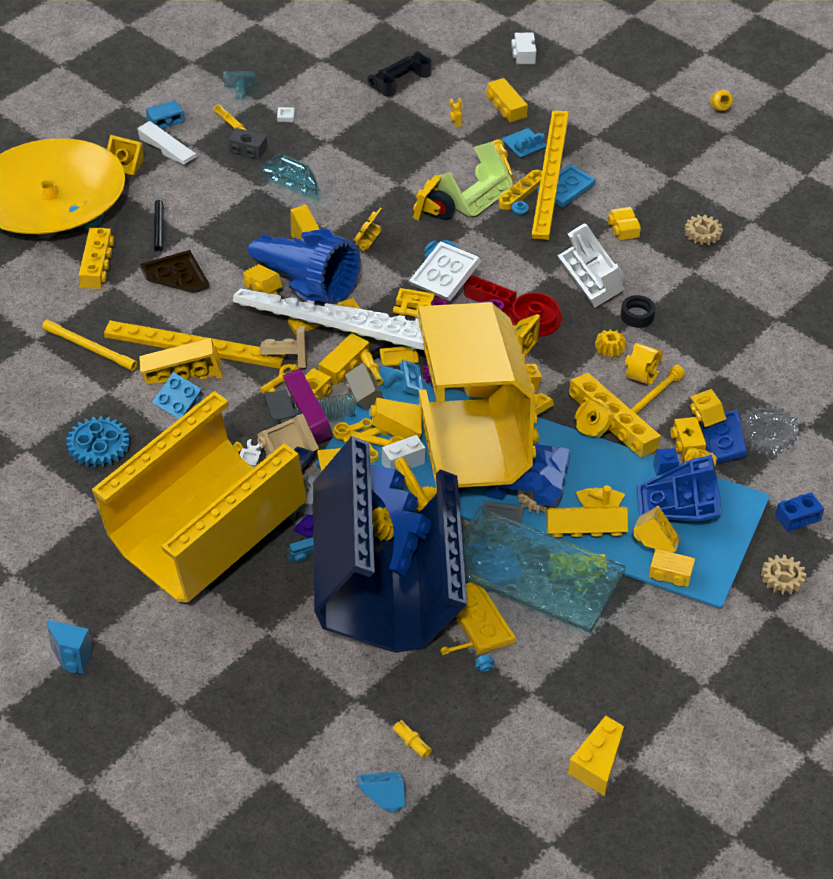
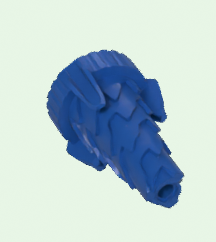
[248,229,361,304]

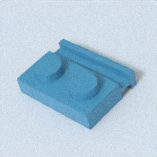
[287,537,314,563]

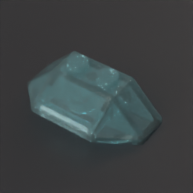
[261,153,319,202]

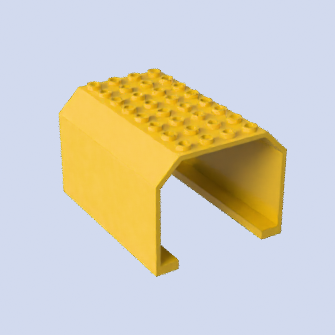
[418,302,538,489]
[92,391,307,602]

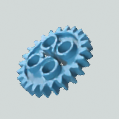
[66,416,130,468]

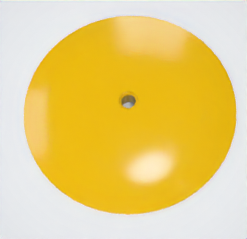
[0,138,125,234]

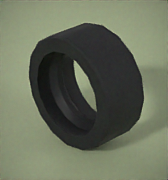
[620,295,656,328]

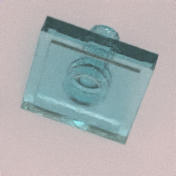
[223,71,257,99]

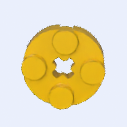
[575,399,614,438]

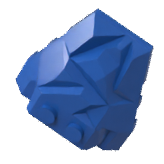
[485,444,570,507]

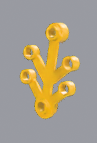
[333,418,404,463]

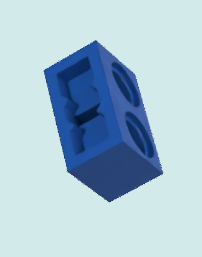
[775,492,824,532]

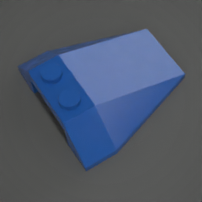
[637,455,722,521]

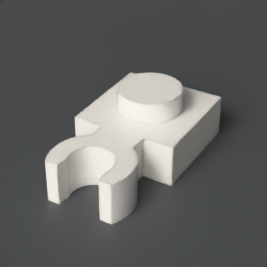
[240,439,262,468]

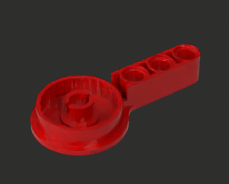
[463,275,562,337]

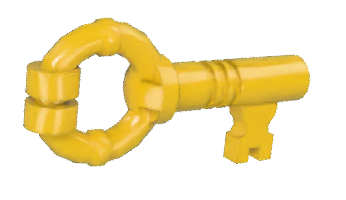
[260,364,298,394]

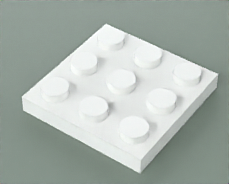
[409,241,481,301]

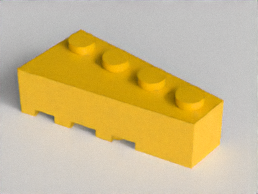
[140,338,223,384]

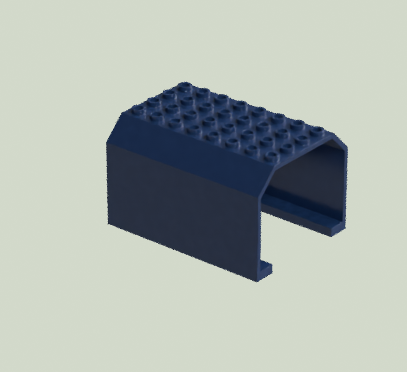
[313,436,467,653]

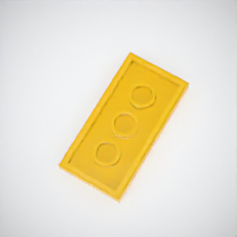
[455,580,516,655]

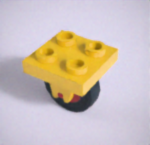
[413,175,455,220]

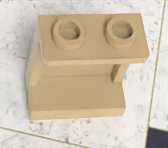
[257,413,319,457]

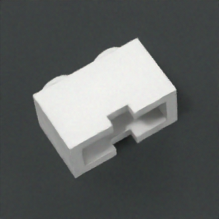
[511,33,536,64]
[382,435,425,471]

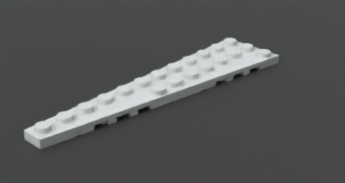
[233,289,424,350]

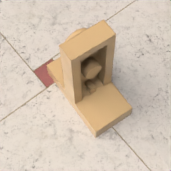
[260,326,307,368]

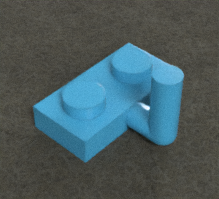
[383,360,423,396]

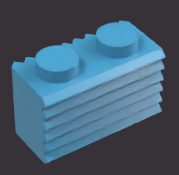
[146,100,185,129]

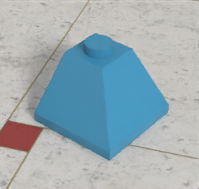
[356,771,405,812]

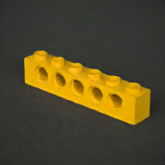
[568,373,661,458]

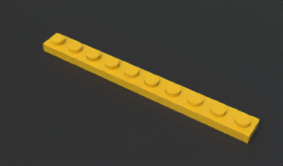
[532,111,569,240]
[104,321,286,369]

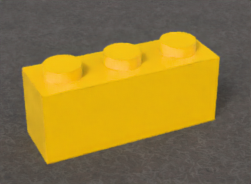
[485,78,528,122]
[318,333,370,386]

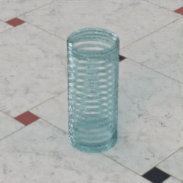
[296,393,356,421]

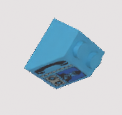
[47,620,92,674]

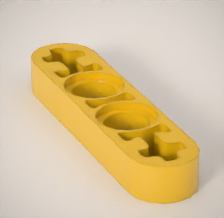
[498,170,542,210]

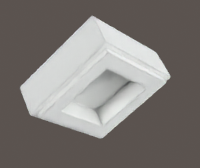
[277,107,294,122]

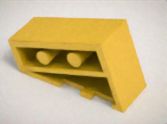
[568,716,624,796]

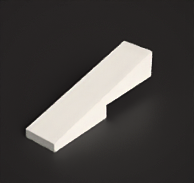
[137,121,196,164]

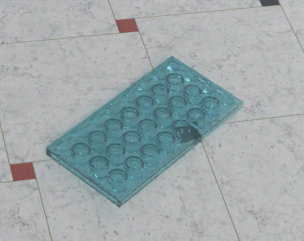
[462,507,626,633]

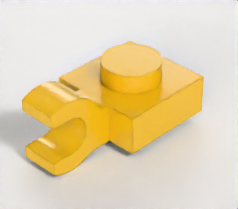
[449,98,463,127]

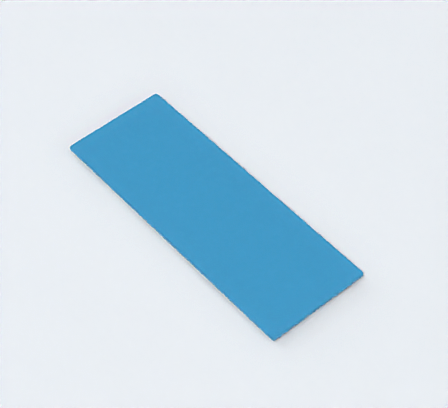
[317,365,770,608]

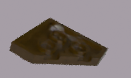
[140,250,209,293]

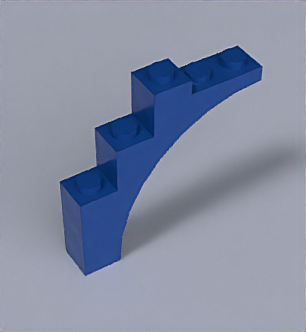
[370,465,432,577]

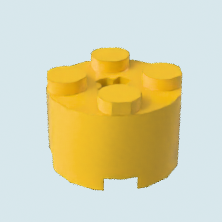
[625,343,663,385]

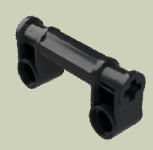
[367,51,432,97]

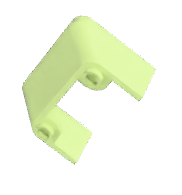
[438,142,513,217]

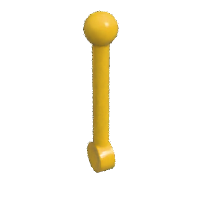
[440,642,473,655]

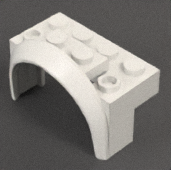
[558,224,625,308]

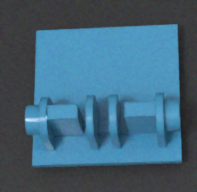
[501,128,547,158]
[152,372,202,419]

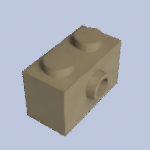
[345,363,384,410]

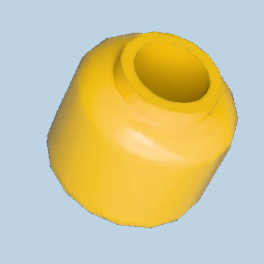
[710,90,733,111]

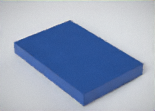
[701,410,748,464]

